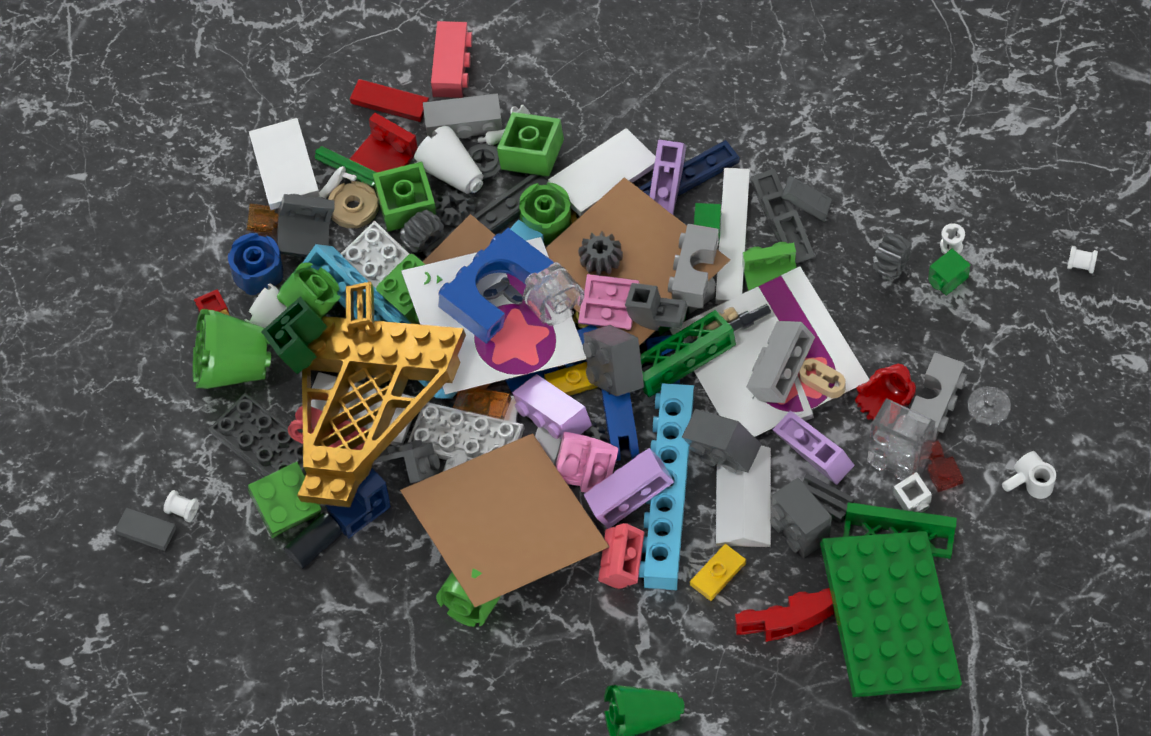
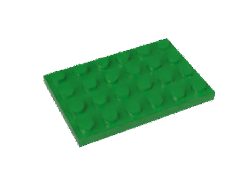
[820,531,962,697]

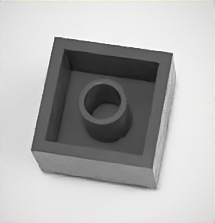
[583,325,644,396]
[682,409,762,473]
[770,477,832,558]

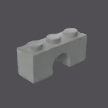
[668,224,719,308]
[905,353,967,441]

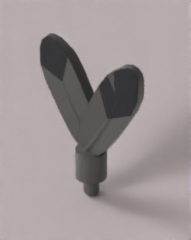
[483,277,523,304]

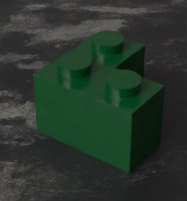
[261,296,328,374]

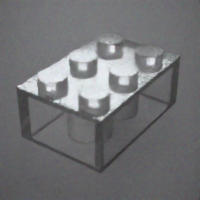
[867,398,936,481]

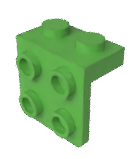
[742,242,797,291]
[376,254,443,325]

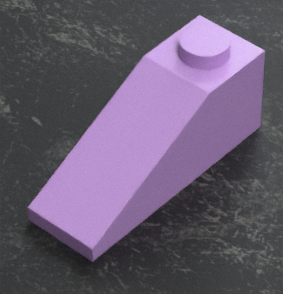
[650,140,686,215]
[773,410,855,485]

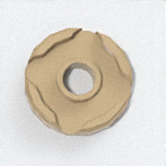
[328,181,378,228]

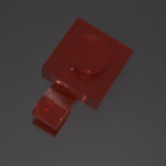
[927,441,964,492]

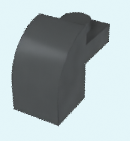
[625,283,688,331]

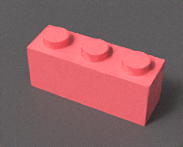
[431,21,472,98]

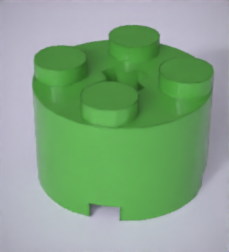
[519,182,571,245]
[277,262,340,318]
[436,569,501,627]

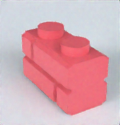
[598,523,645,589]

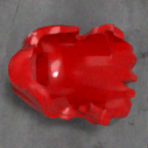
[855,364,916,426]

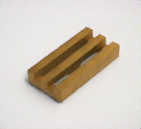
[346,281,374,332]

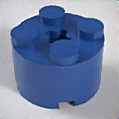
[228,233,283,295]

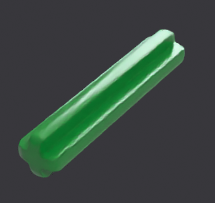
[315,146,377,187]

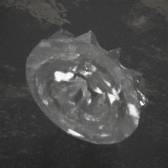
[967,386,1011,427]

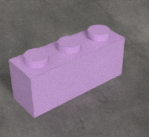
[512,374,592,440]
[584,448,674,529]

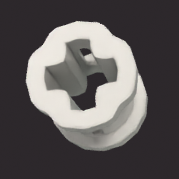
[940,224,965,254]
[1067,246,1098,274]
[164,490,199,522]

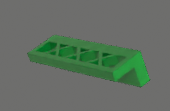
[640,310,736,398]
[843,502,957,559]

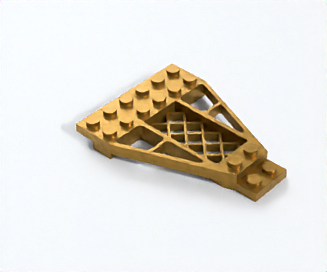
[297,316,466,507]

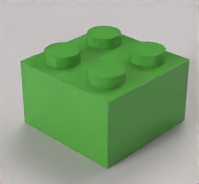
[497,112,564,176]
[373,162,436,232]
[248,462,321,538]

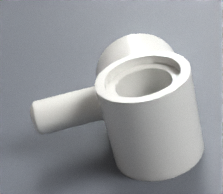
[1002,451,1056,499]

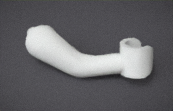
[478,105,530,146]
[318,166,357,199]

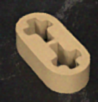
[799,359,846,398]

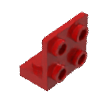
[350,113,418,173]

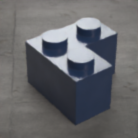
[326,468,391,539]

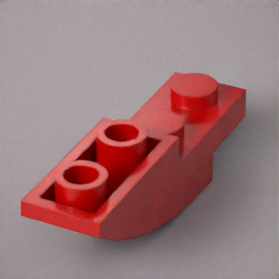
[735,588,835,642]

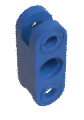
[601,389,639,461]

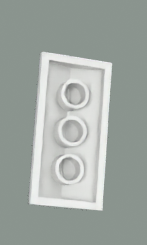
[716,446,771,547]

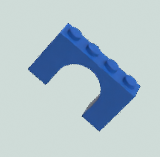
[438,228,556,344]

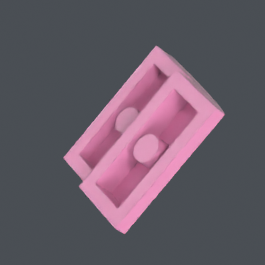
[578,274,640,330]
[555,432,618,493]

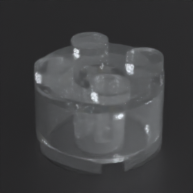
[523,262,584,326]

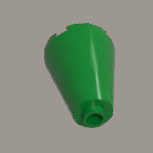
[604,685,684,736]

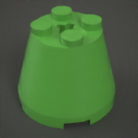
[192,309,271,389]

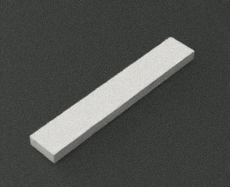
[716,168,750,304]

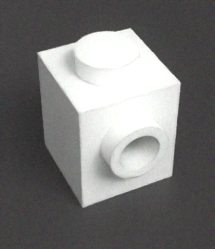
[893,472,932,513]

